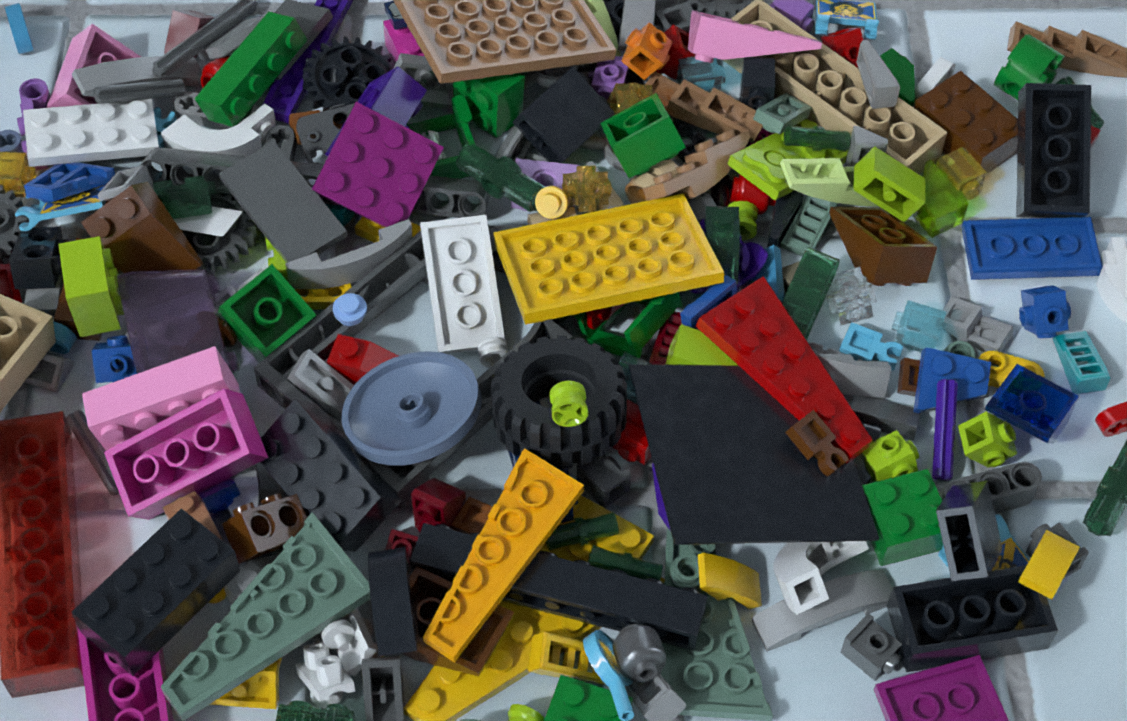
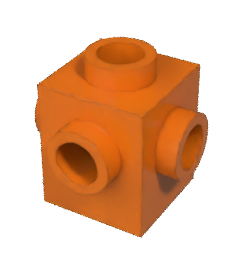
[621,22,673,80]

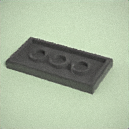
[219,141,348,263]

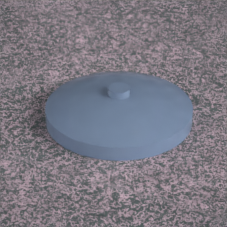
[342,351,482,466]

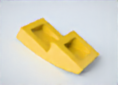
[1018,530,1080,600]
[698,553,762,610]

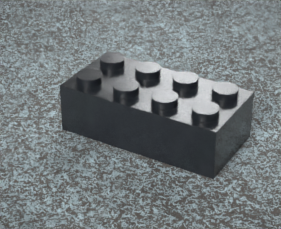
[1016,83,1091,218]
[260,399,402,552]
[71,508,240,676]
[886,565,1058,672]

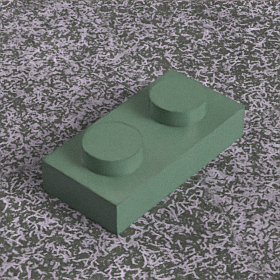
[753,93,812,134]

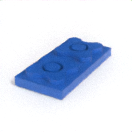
[961,217,1103,280]

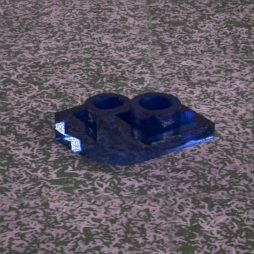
[197,478,241,514]

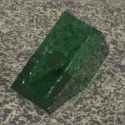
[703,206,740,284]

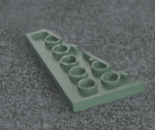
[161,512,371,721]
[660,527,773,721]

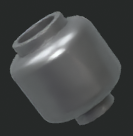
[613,624,666,682]

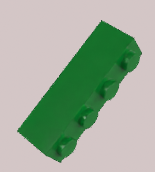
[194,11,307,127]

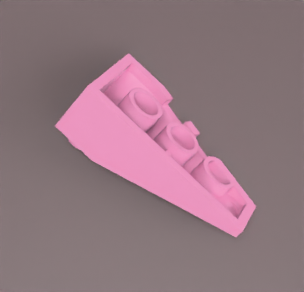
[688,10,822,63]

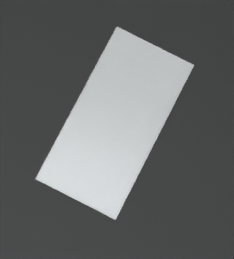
[167,200,243,237]

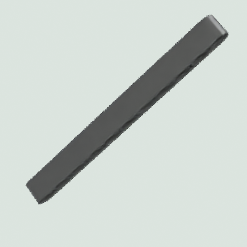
[139,148,490,218]

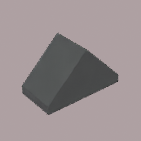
[361,656,404,721]

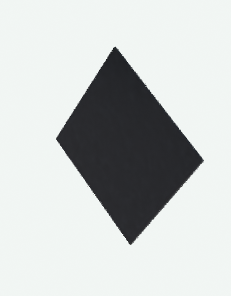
[628,364,880,545]

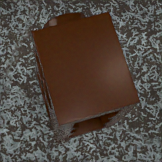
[222,493,307,564]

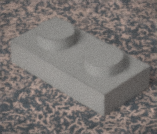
[287,349,354,420]

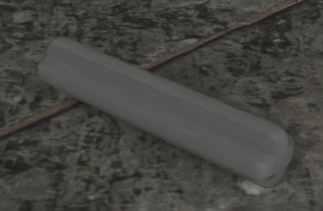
[94,79,185,104]
[66,410,119,496]

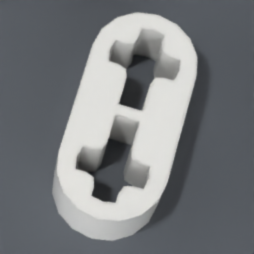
[915,57,955,102]

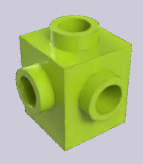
[958,411,1017,468]
[861,430,920,482]

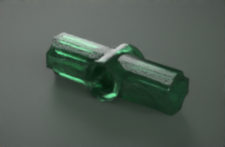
[456,144,545,212]
[1082,440,1127,537]

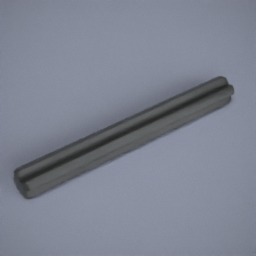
[152,0,258,78]

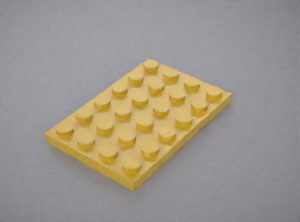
[493,193,724,325]

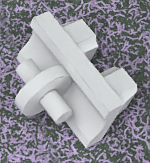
[321,608,384,676]
[296,641,355,709]

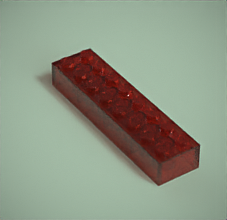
[0,411,84,698]

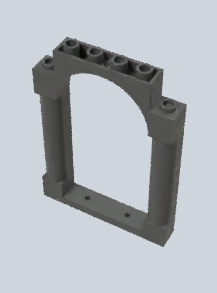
[254,225,573,509]

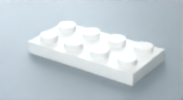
[23,99,159,167]
[420,215,505,354]

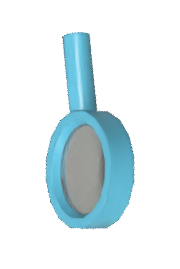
[583,630,634,721]

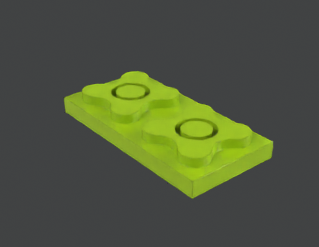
[727,119,848,201]

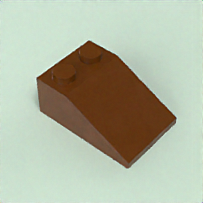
[81,181,204,301]
[829,207,937,286]
[401,566,514,677]

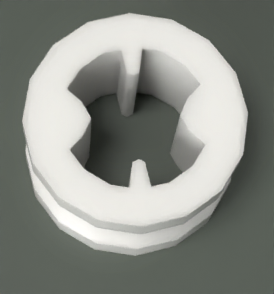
[478,337,508,368]

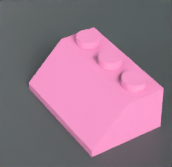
[46,24,141,108]

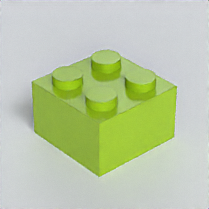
[58,236,125,337]

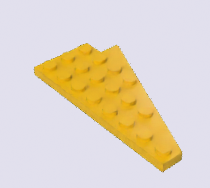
[403,495,665,721]

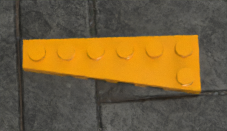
[423,449,584,663]

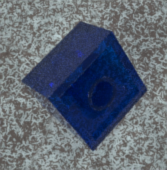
[985,364,1079,444]

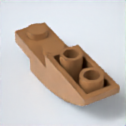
[643,129,750,201]

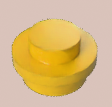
[535,186,568,219]

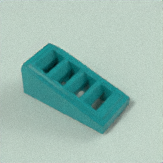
[1053,331,1111,395]

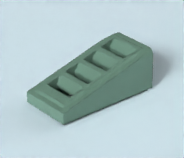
[781,195,839,260]

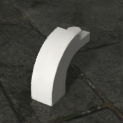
[161,103,276,171]
[1096,237,1127,323]
[773,541,868,615]

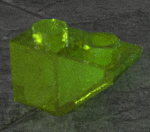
[913,159,969,238]

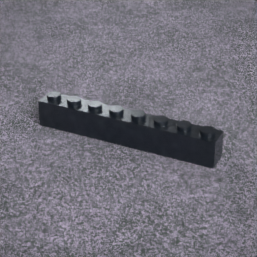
[410,523,708,651]

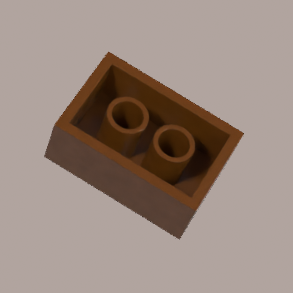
[914,70,1018,181]

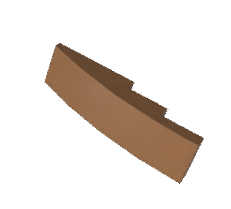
[1007,21,1127,78]
[638,71,763,143]

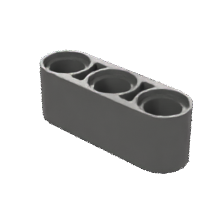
[941,462,1042,514]

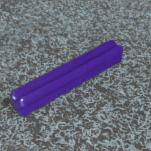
[932,379,958,481]

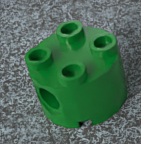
[994,33,1065,100]

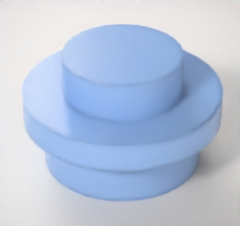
[333,293,367,326]

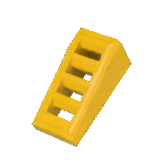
[528,632,609,685]

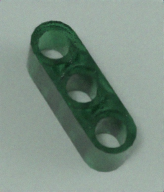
[782,247,840,341]

